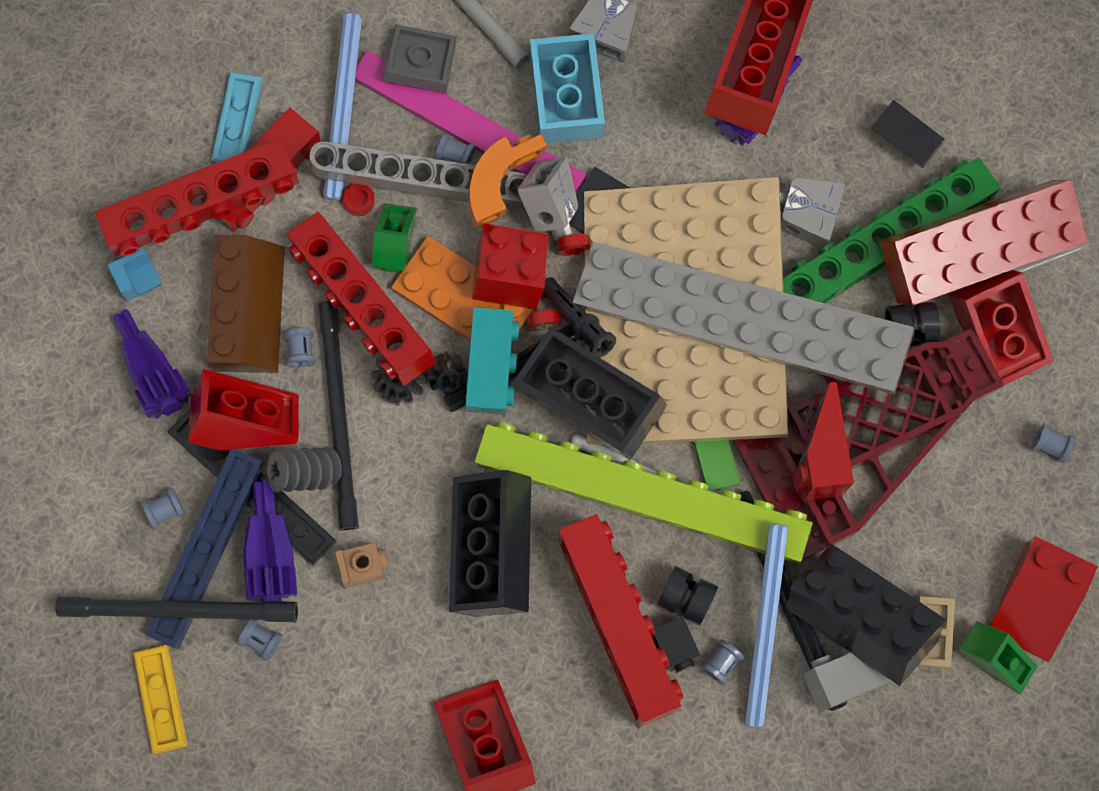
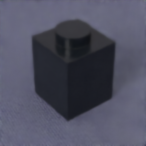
[652,616,700,673]

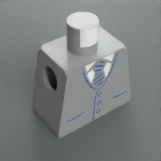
[569,0,638,63]
[517,157,578,241]
[780,178,845,249]

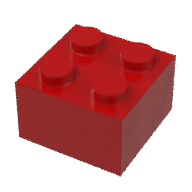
[472,223,548,310]

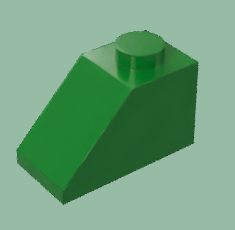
[372,203,417,272]
[959,621,1038,695]

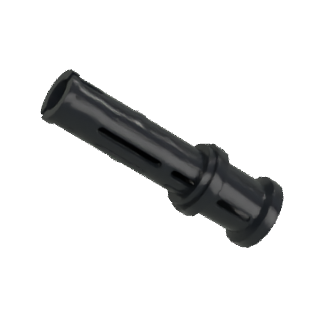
[542,277,617,358]

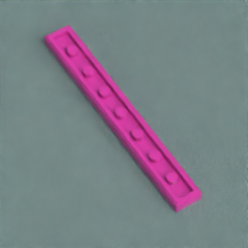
[355,50,586,193]

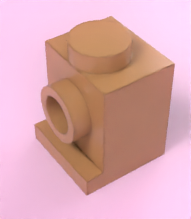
[335,542,389,589]

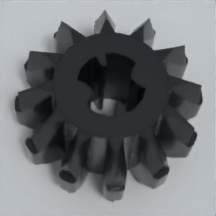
[371,359,428,406]

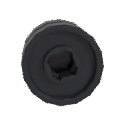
[884,301,940,345]
[657,565,719,626]

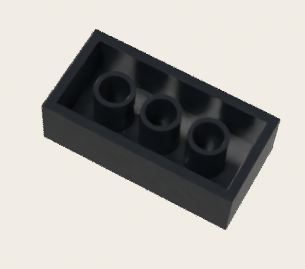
[513,327,667,461]
[449,470,531,617]
[786,543,946,686]

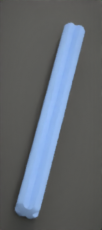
[323,13,362,200]
[745,523,788,727]

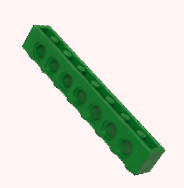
[783,157,1001,303]

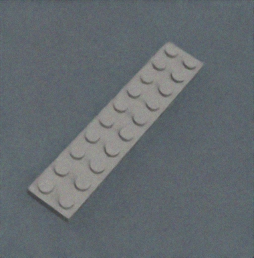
[573,242,914,395]

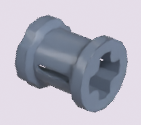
[435,134,476,164]
[284,328,316,368]
[1032,423,1076,463]
[141,488,185,530]
[238,620,283,662]
[700,639,745,685]

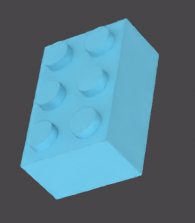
[530,33,605,143]

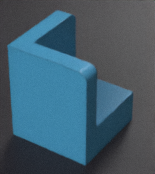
[108,248,162,301]

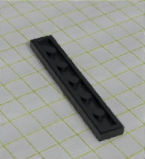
[167,409,337,566]

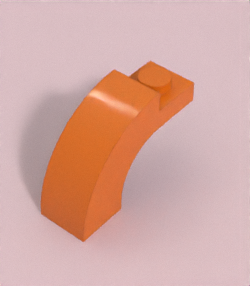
[468,134,547,230]

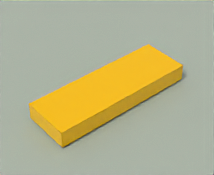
[133,645,188,755]

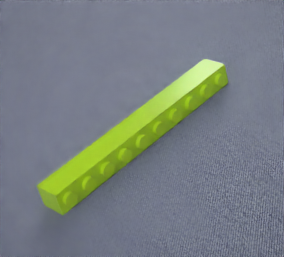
[475,422,813,564]

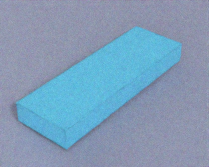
[211,72,263,164]

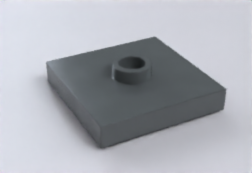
[383,24,457,94]

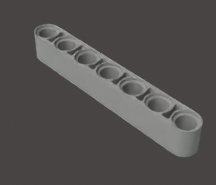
[310,142,527,209]

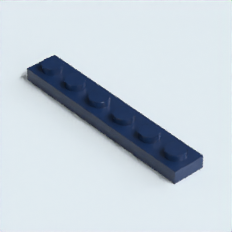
[145,449,265,649]

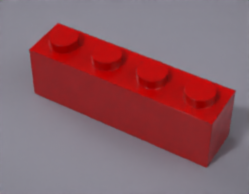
[201,107,321,233]

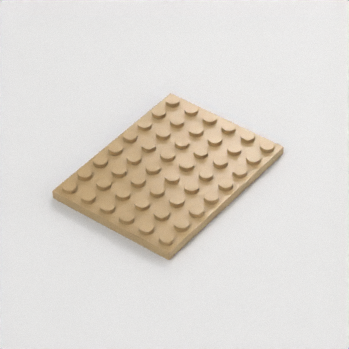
[584,177,789,446]

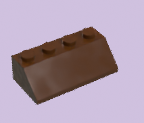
[207,235,285,373]

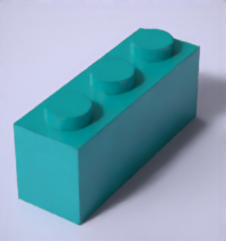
[465,307,519,415]

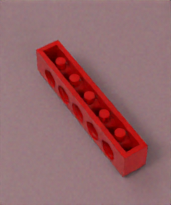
[95,138,300,257]
[286,211,436,386]

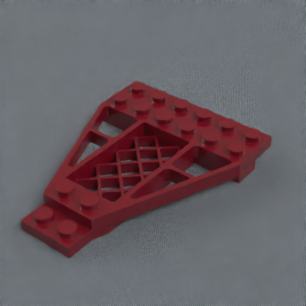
[732,328,1004,564]

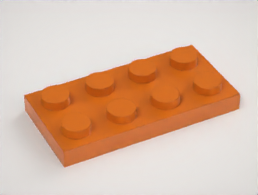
[391,236,535,344]

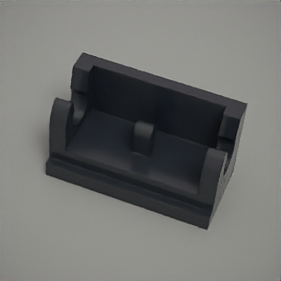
[871,100,944,168]

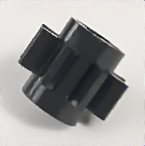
[425,351,468,395]

